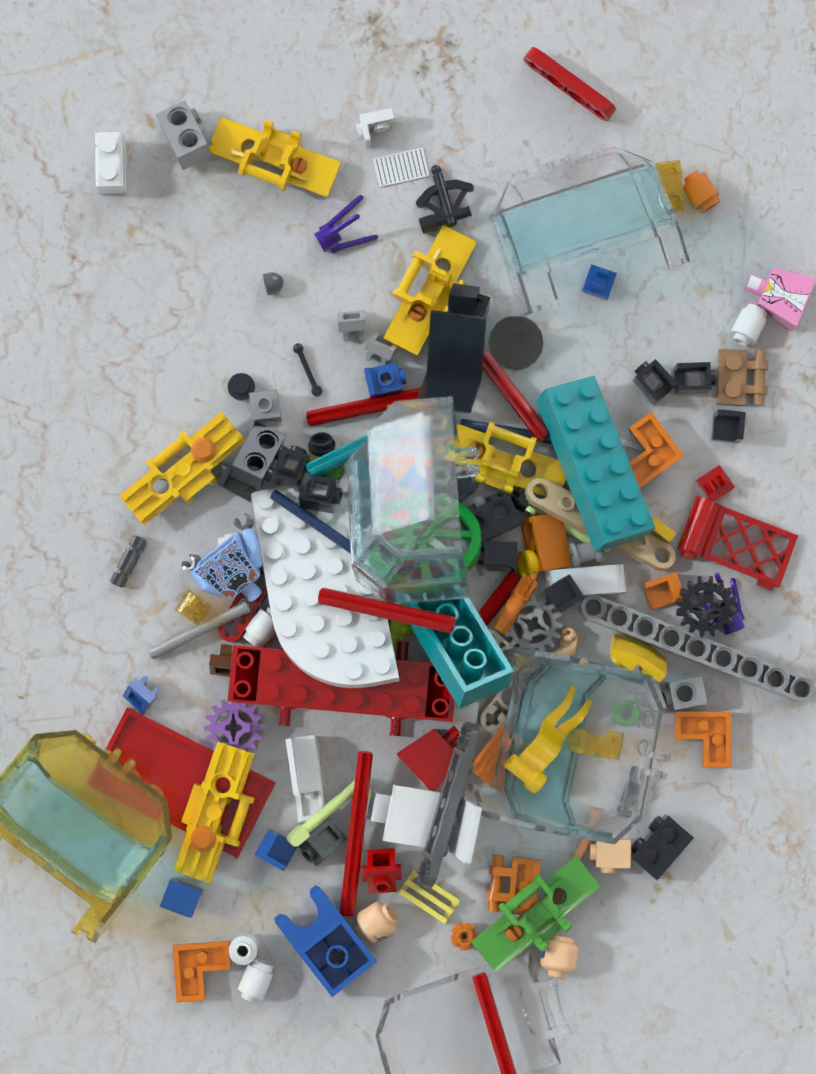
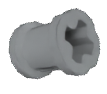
[569,541,603,568]

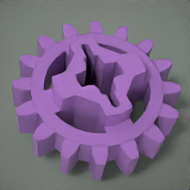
[204,699,265,752]

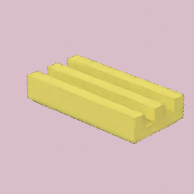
[398,869,460,924]

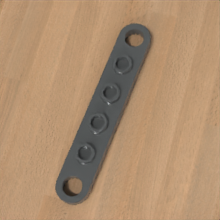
[417,722,479,889]

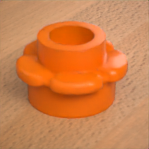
[451,922,478,951]

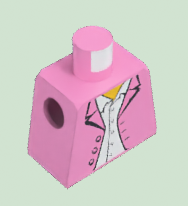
[745,268,816,331]

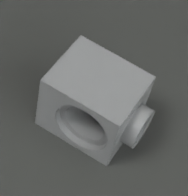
[249,389,282,424]
[663,676,708,710]

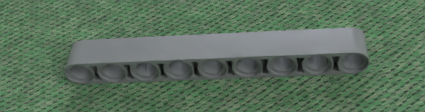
[579,595,816,702]

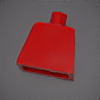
[397,726,461,791]

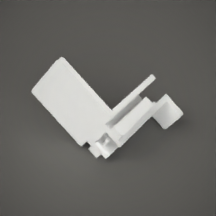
[366,785,482,864]

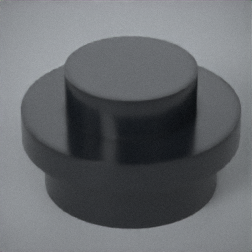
[228,373,255,401]
[308,432,336,457]

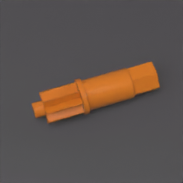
[492,572,539,635]

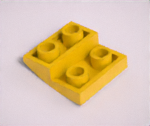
[610,634,667,683]

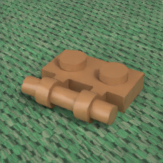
[716,349,768,406]

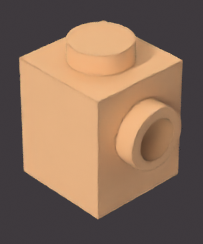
[589,837,631,873]

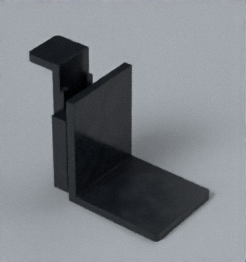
[416,283,487,413]

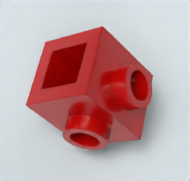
[362,848,402,894]

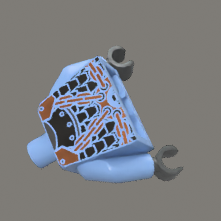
[181,513,263,602]

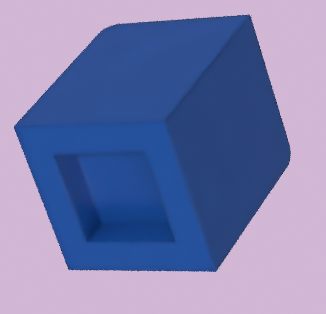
[254,829,298,871]
[160,878,204,918]

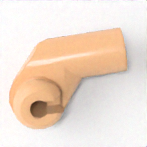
[547,627,579,667]

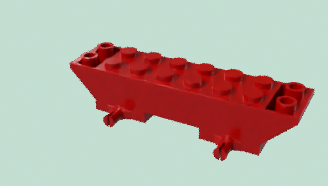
[227,641,455,736]

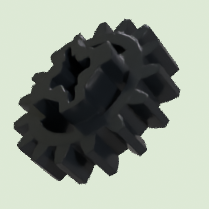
[676,576,737,637]

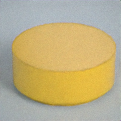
[517,550,539,577]

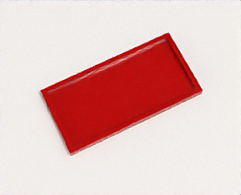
[89,707,276,858]

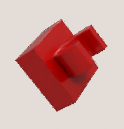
[696,465,735,501]

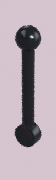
[293,343,322,397]

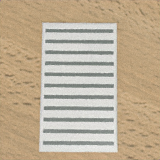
[373,147,430,187]

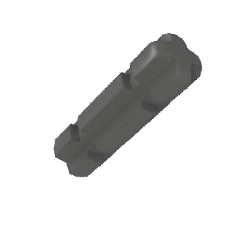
[110,535,147,588]

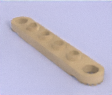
[524,478,676,571]

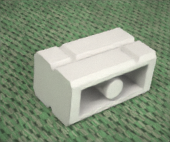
[95,132,127,195]

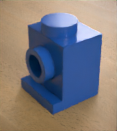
[364,362,407,398]

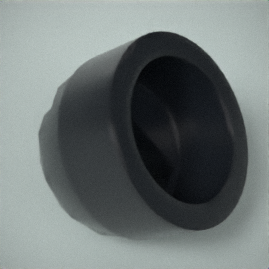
[510,488,529,513]

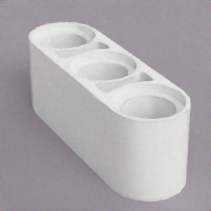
[544,564,626,599]

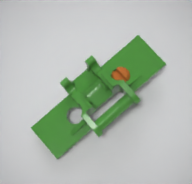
[471,856,601,973]

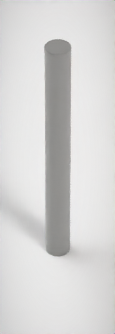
[148,601,251,659]

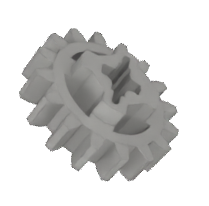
[503,595,563,655]

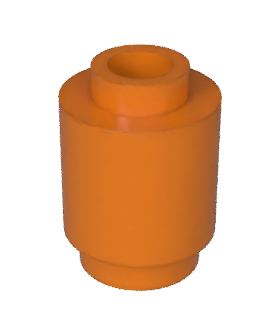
[682,171,720,213]

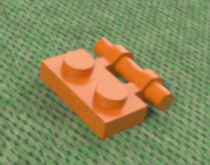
[486,854,541,915]

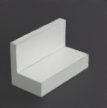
[286,735,323,795]

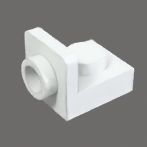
[356,108,394,147]

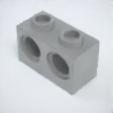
[156,100,213,170]

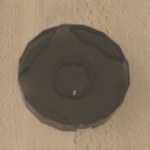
[488,316,543,371]

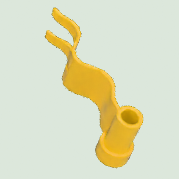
[504,685,593,794]

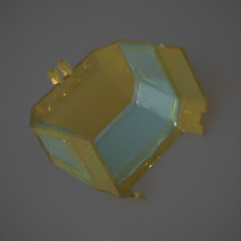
[0,730,172,943]

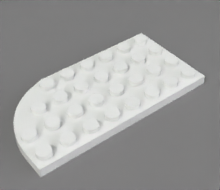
[251,472,399,688]

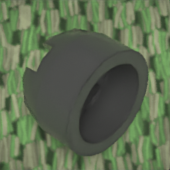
[263,272,284,295]

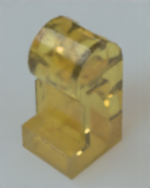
[652,160,684,214]
[175,590,212,625]
[566,729,624,761]

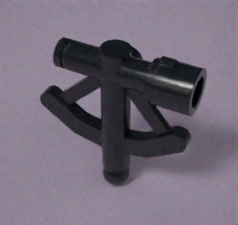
[416,165,474,234]

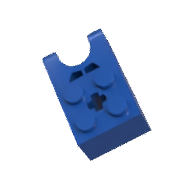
[274,885,377,997]

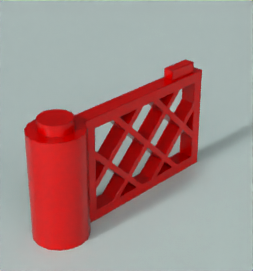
[677,496,798,590]

